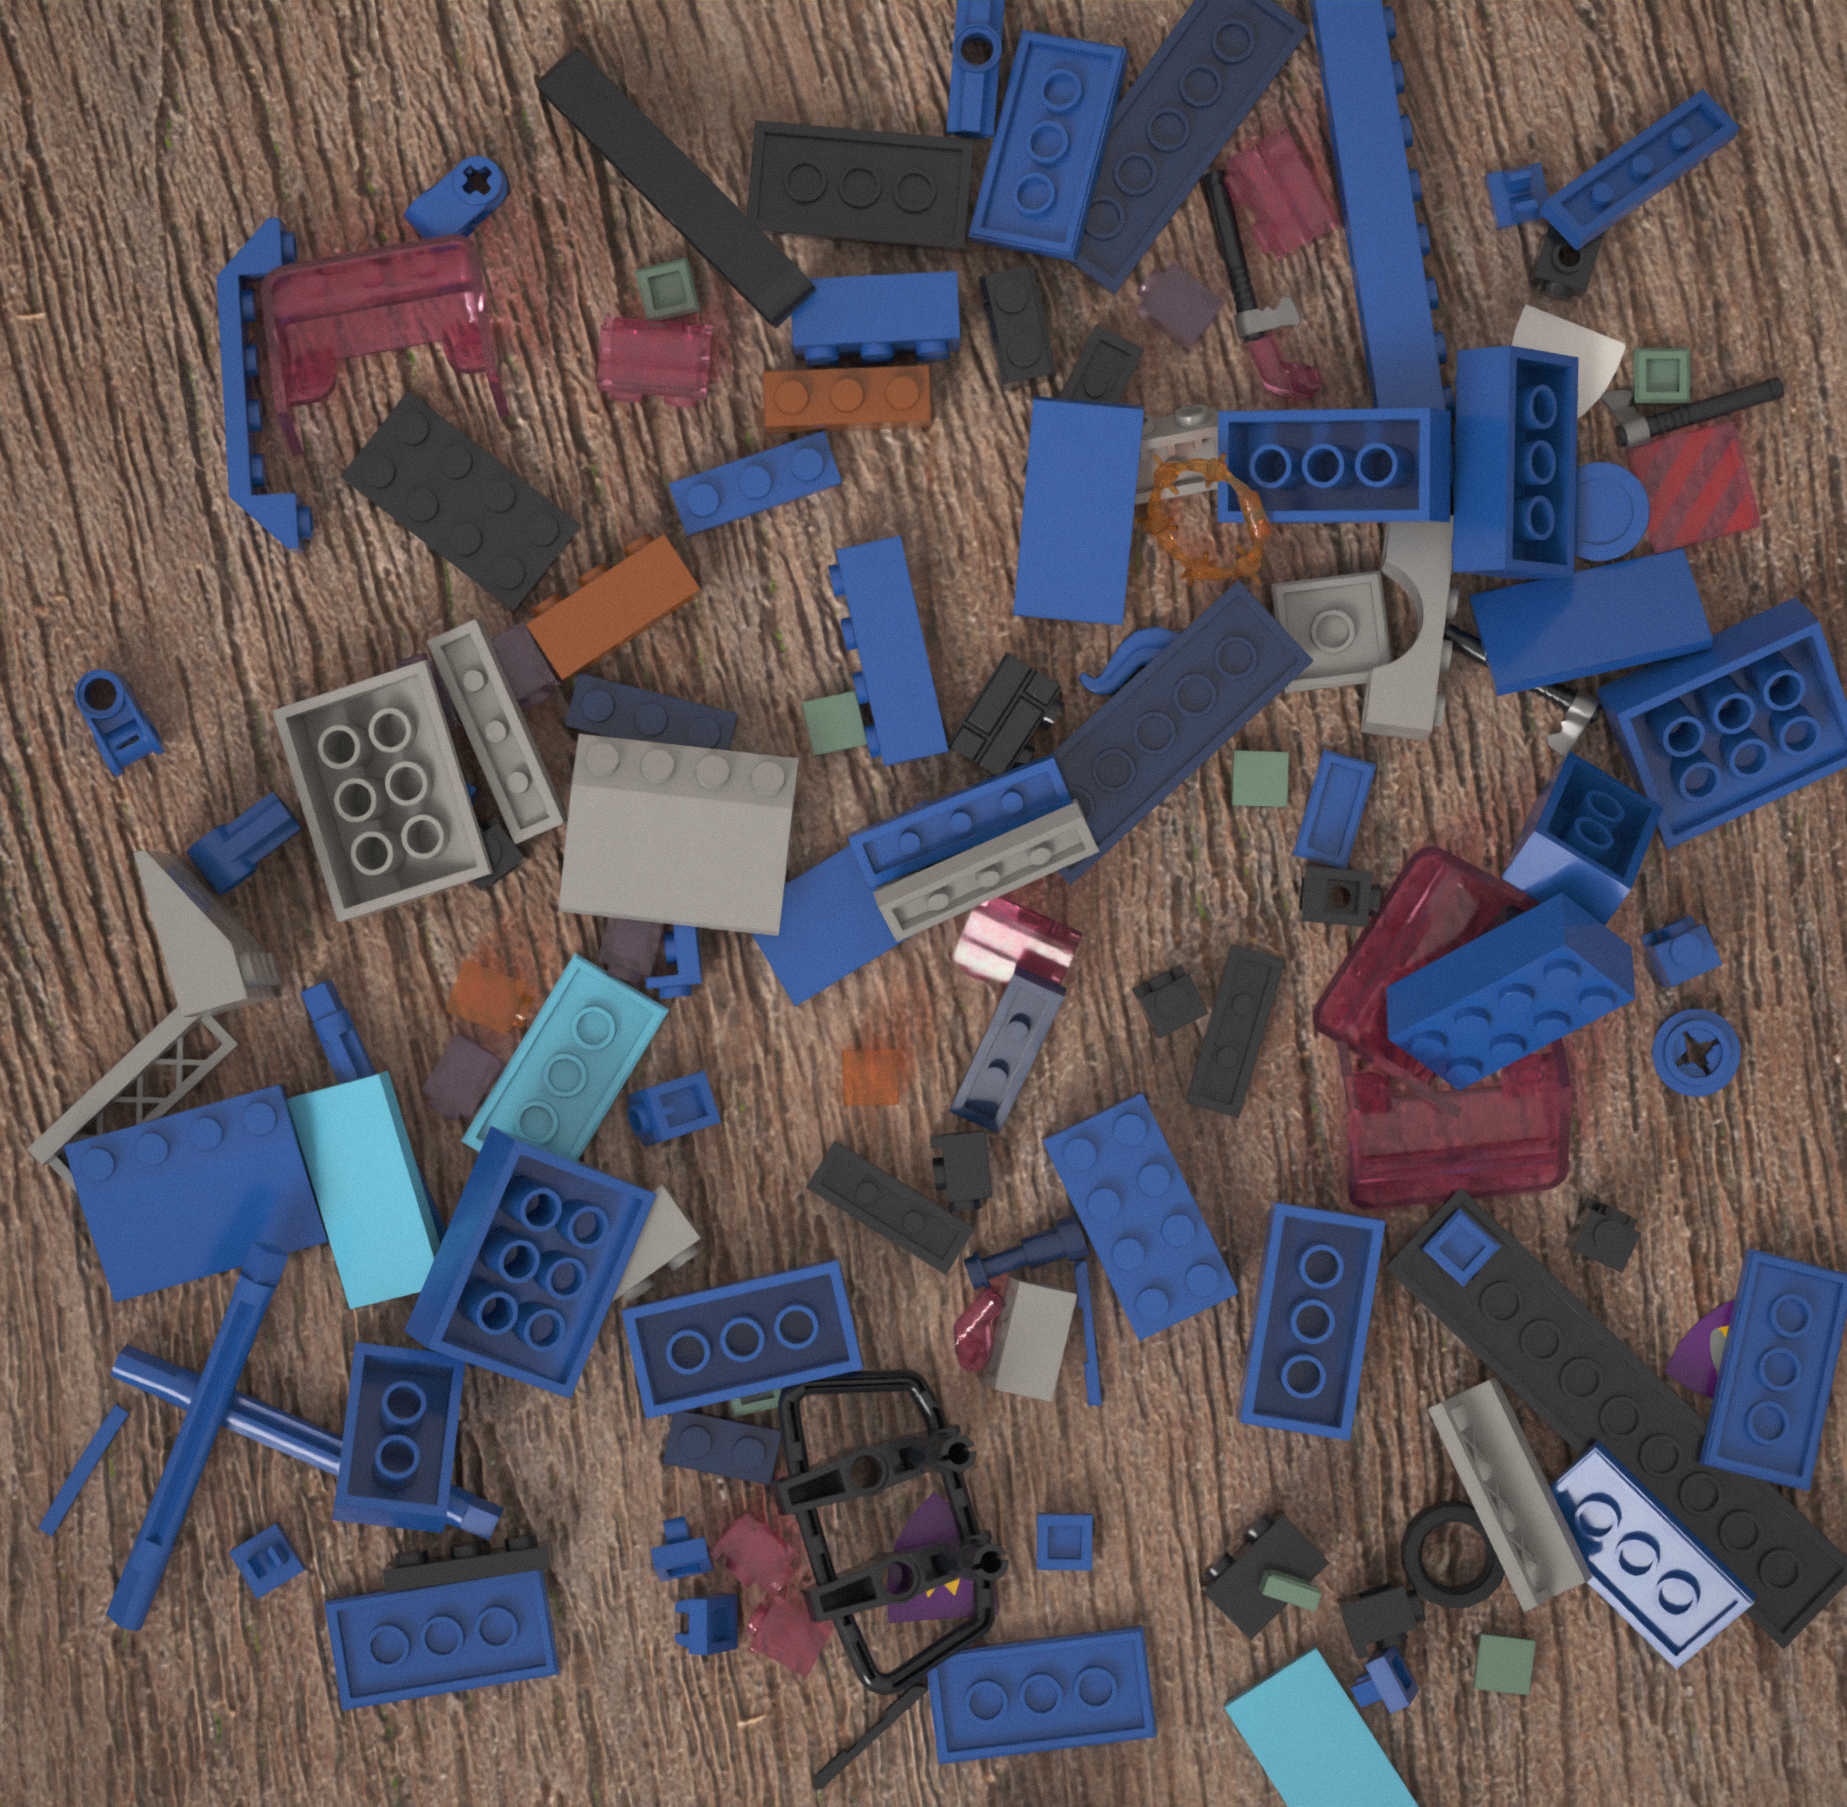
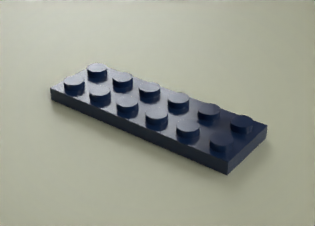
[1065,0,1310,296]
[1051,580,1314,886]

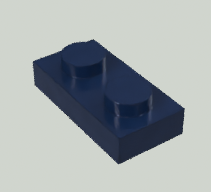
[663,1410,782,1485]

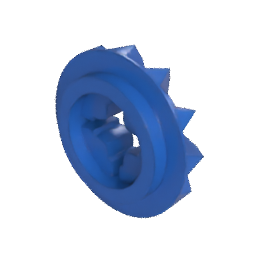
[1651,1009,1740,1097]

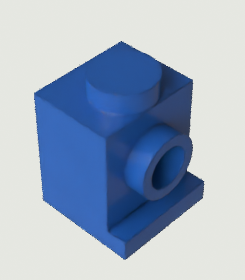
[1640,915,1723,987]

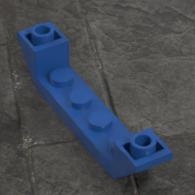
[216,217,314,553]

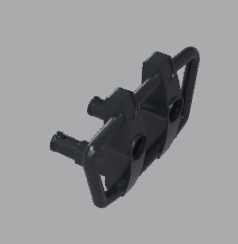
[769,1369,1009,1695]

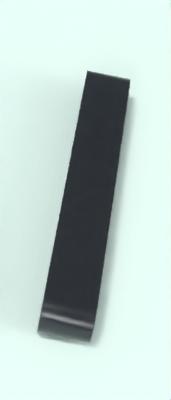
[534,46,817,329]

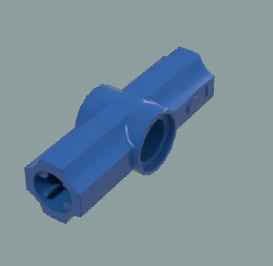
[946,0,1005,139]

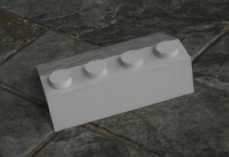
[272,660,493,923]
[559,734,799,936]
[133,849,282,1017]

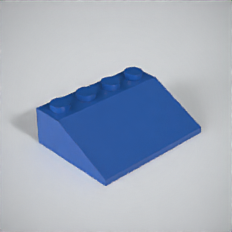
[1596,597,1847,850]
[64,1083,328,1303]
[404,1126,657,1399]

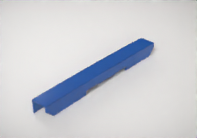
[1073,1260,1102,1406]
[38,1403,130,1536]

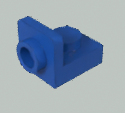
[645,924,704,999]
[627,1070,721,1147]

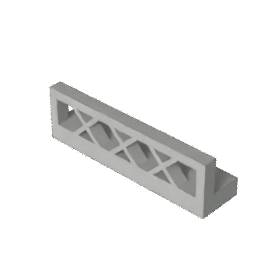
[427,618,568,844]
[873,798,1100,942]
[27,1006,240,1193]
[1428,1376,1593,1612]

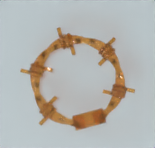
[1137,452,1272,586]

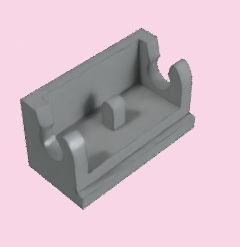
[983,1276,1077,1402]

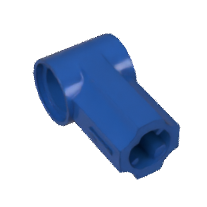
[186,791,303,897]

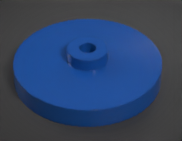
[1574,462,1650,561]

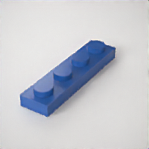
[1540,89,1740,251]
[848,753,1074,888]

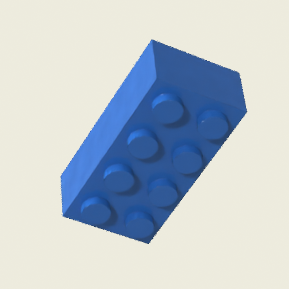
[1451,345,1579,580]
[1218,408,1451,524]
[1386,893,1636,1091]
[1041,1091,1239,1341]
[1236,1200,1386,1441]
[621,1257,864,1419]

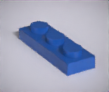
[669,431,842,538]

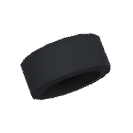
[1400,1500,1505,1609]

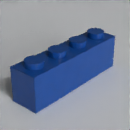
[828,536,949,768]

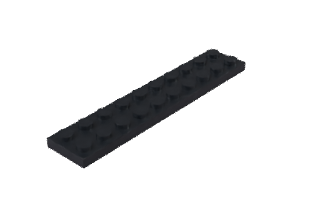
[1383,1187,1847,1649]

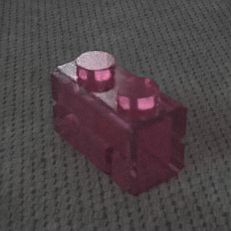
[1223,128,1340,262]
[597,316,714,407]
[951,896,1083,985]

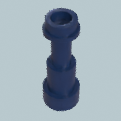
[964,1213,1090,1290]

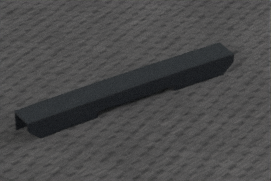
[813,1679,928,1789]

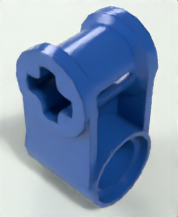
[403,155,509,258]
[75,669,166,778]

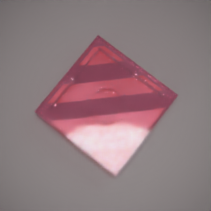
[1625,420,1762,554]

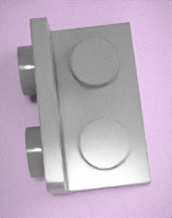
[1135,404,1218,505]

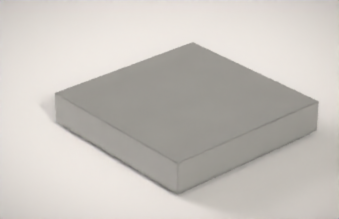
[1270,570,1392,694]

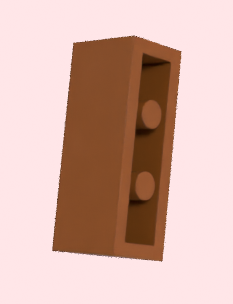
[763,365,931,434]
[526,533,703,683]

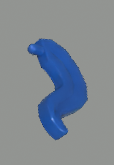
[1079,626,1180,695]

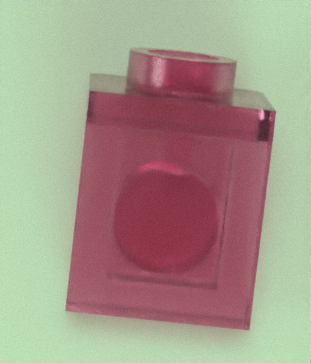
[744,1595,833,1678]

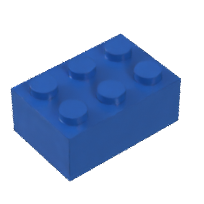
[791,271,960,368]
[1501,751,1663,925]
[332,1342,465,1533]

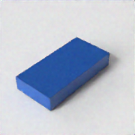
[1292,749,1377,869]

